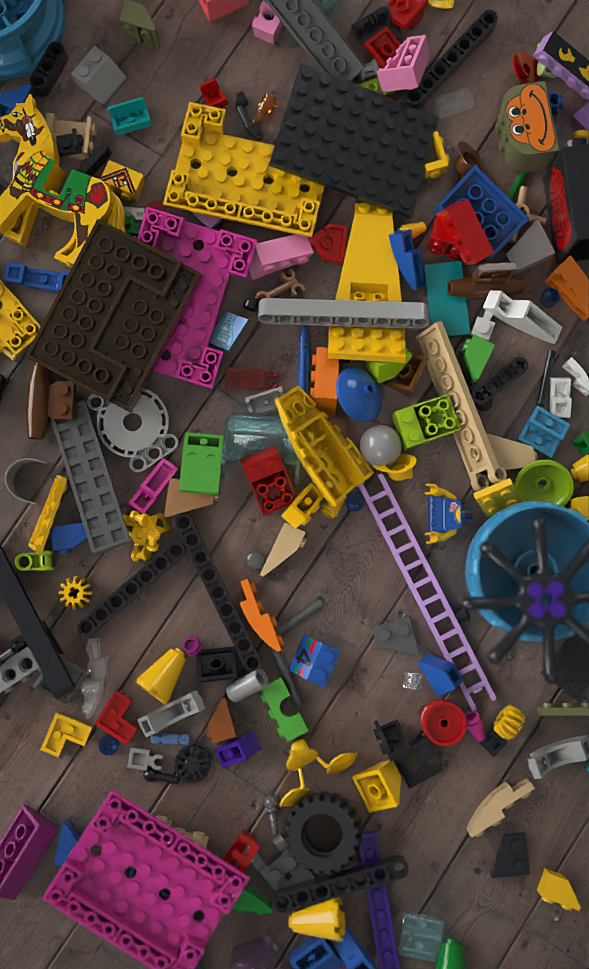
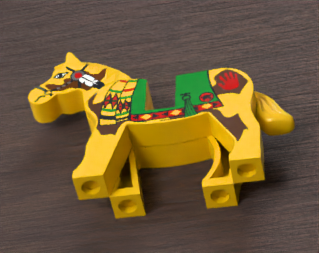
[0,94,126,268]

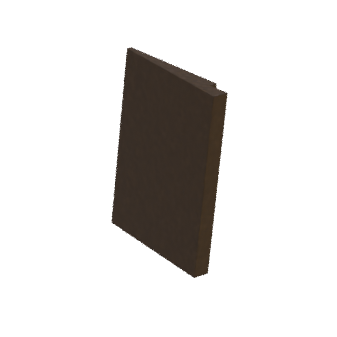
[25,218,204,413]

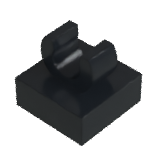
[479,728,507,757]

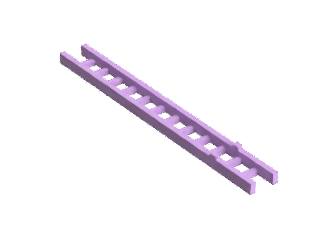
[358,473,497,711]

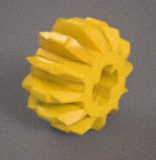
[58,576,93,609]
[493,705,525,740]

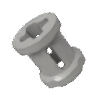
[358,59,379,81]

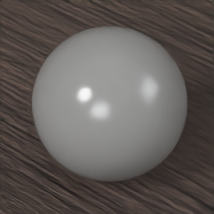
[359,425,402,466]

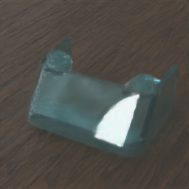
[221,414,300,484]

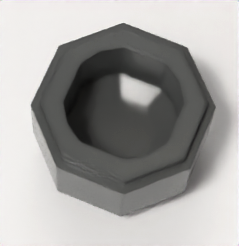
[246,551,265,571]

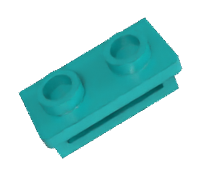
[108,97,152,136]

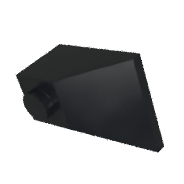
[394,735,443,789]

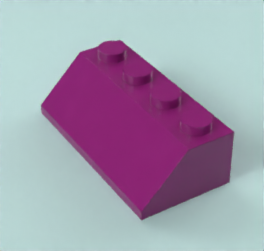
[0,804,58,900]

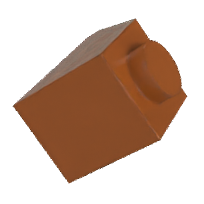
[206,696,237,743]

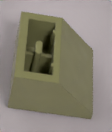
[119,0,160,50]

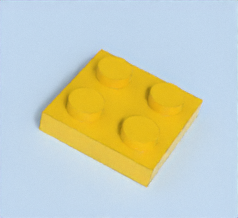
[473,478,523,518]

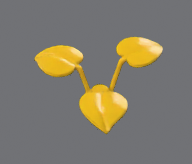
[279,739,357,807]

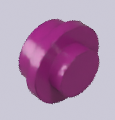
[182,636,202,656]

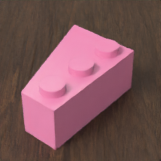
[377,35,431,92]
[249,234,314,280]

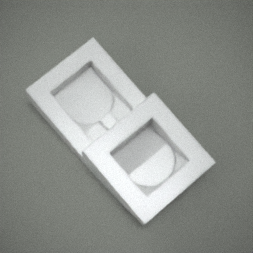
[562,357,589,396]
[550,378,572,417]

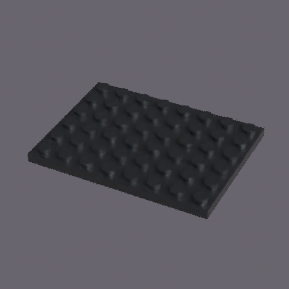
[268,63,439,218]

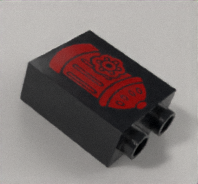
[543,138,589,264]

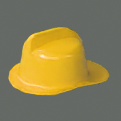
[372,454,417,481]

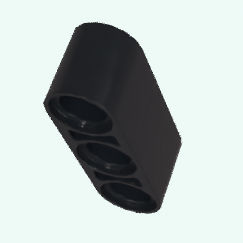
[29,41,68,97]

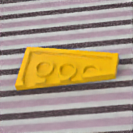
[28,475,68,553]

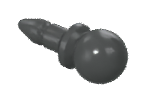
[264,794,280,834]

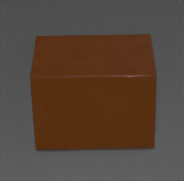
[383,353,429,397]

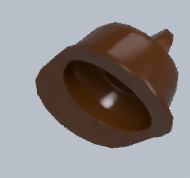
[455,141,485,179]

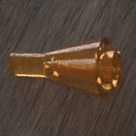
[251,92,278,125]

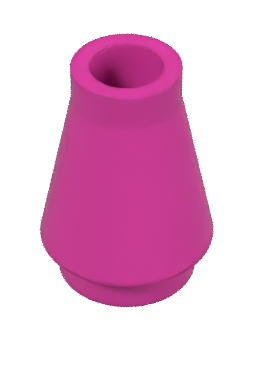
[465,711,486,742]

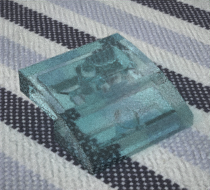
[397,911,445,962]

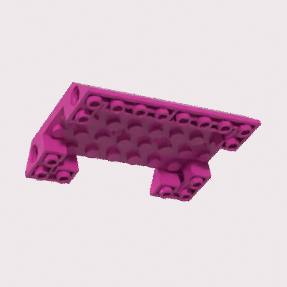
[137,207,258,389]

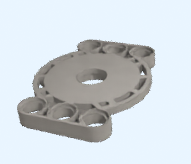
[87,388,179,473]

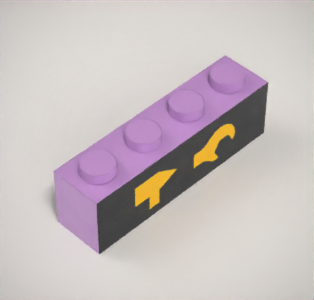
[533,31,589,100]

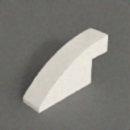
[483,290,562,344]

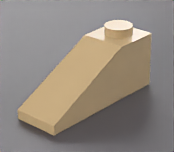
[260,523,307,577]

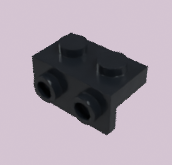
[373,719,412,762]

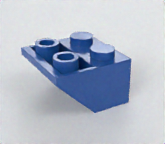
[289,936,345,969]

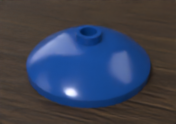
[336,367,382,423]

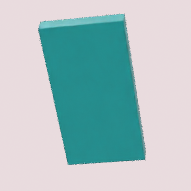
[423,261,471,338]

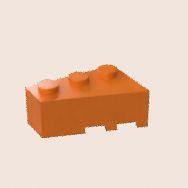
[310,347,339,417]

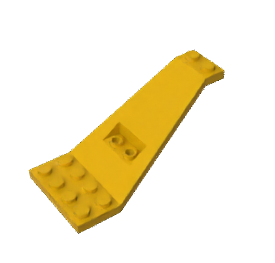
[328,203,406,363]

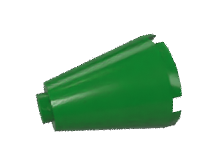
[435,938,466,969]

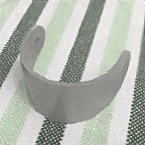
[5,458,49,505]

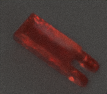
[225,368,280,390]

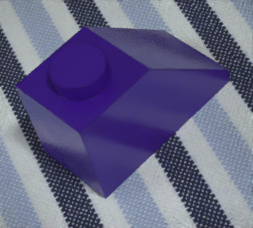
[215,731,262,767]

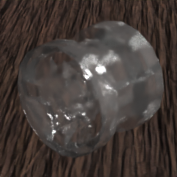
[402,671,423,690]

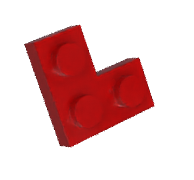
[94,690,139,745]

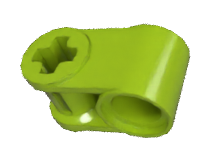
[15,551,54,571]

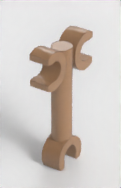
[255,269,305,299]

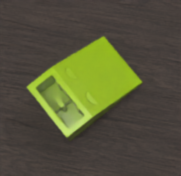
[391,394,461,451]

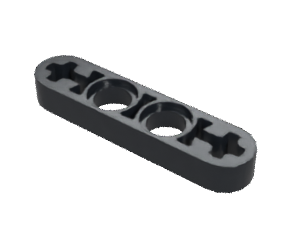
[471,357,529,407]

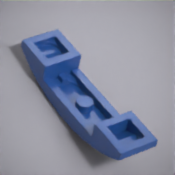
[3,262,69,292]

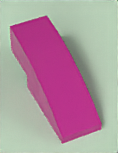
[128,458,179,515]

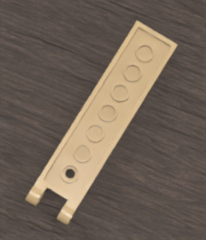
[415,321,507,492]

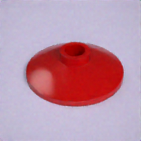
[512,51,540,84]

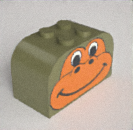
[495,81,559,173]

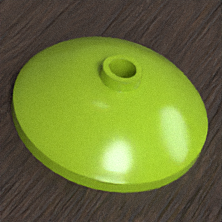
[514,460,574,507]

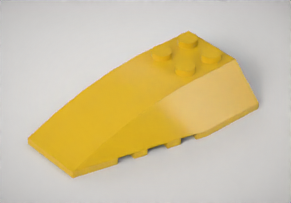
[275,385,374,507]

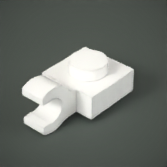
[470,310,495,341]

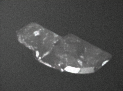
[81,637,109,719]

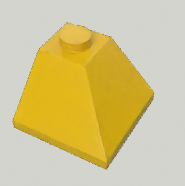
[352,760,401,813]

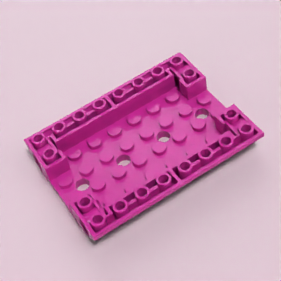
[42,789,250,969]

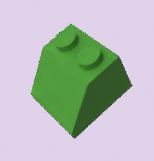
[459,335,495,385]

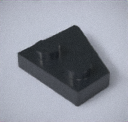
[490,832,530,878]

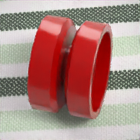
[420,699,467,746]

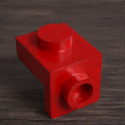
[199,78,228,108]

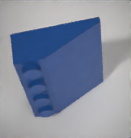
[432,165,529,263]

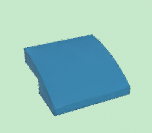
[516,405,571,459]

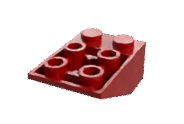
[426,216,482,265]
[240,445,297,516]

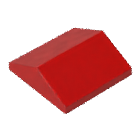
[363,26,401,69]

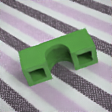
[259,676,308,742]

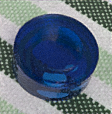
[539,288,560,308]
[345,492,365,512]
[99,735,119,756]

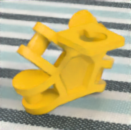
[123,510,171,562]

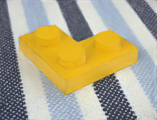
[40,712,93,757]

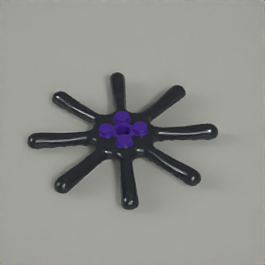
[461,516,589,684]

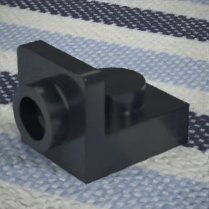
[56,128,84,157]

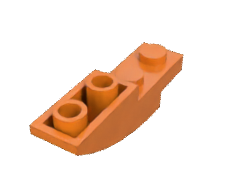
[240,579,285,652]

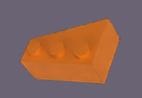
[545,255,589,321]

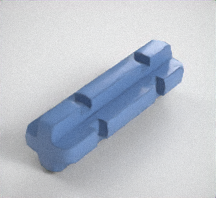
[151,733,190,745]

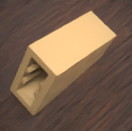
[486,434,538,474]

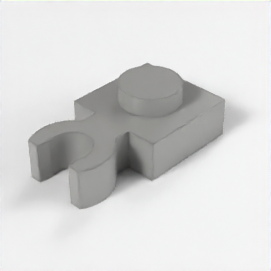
[127,747,164,771]

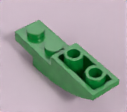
[231,885,272,916]

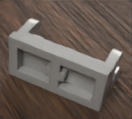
[245,386,283,419]

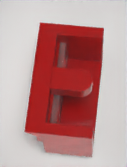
[223,828,260,873]

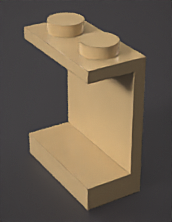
[46,113,97,160]

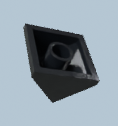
[197,646,238,684]

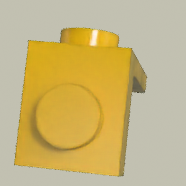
[424,131,450,179]

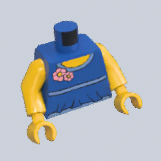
[425,484,472,544]

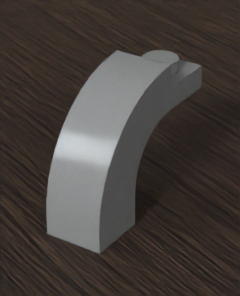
[137,690,205,737]
[528,735,589,779]

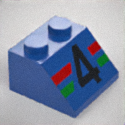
[289,634,341,688]

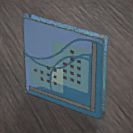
[209,311,251,352]

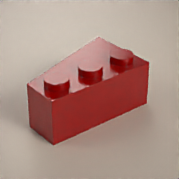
[436,199,494,265]

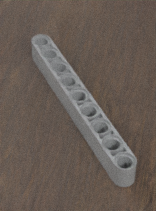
[258,298,429,328]

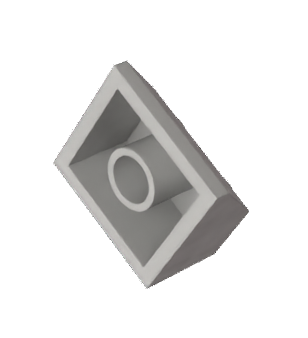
[71,45,127,106]

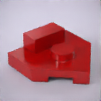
[389,0,429,30]
[308,223,348,265]

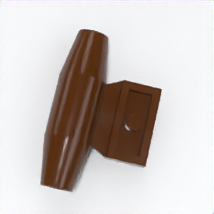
[447,262,524,299]
[26,362,77,440]

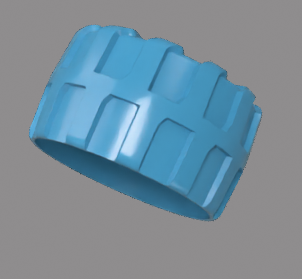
[465,501,589,642]

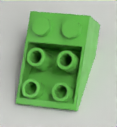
[179,432,224,495]

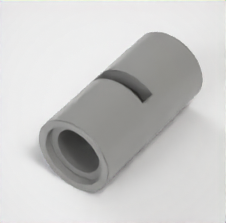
[226,669,268,702]

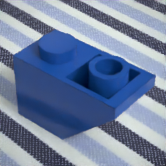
[417,654,464,696]

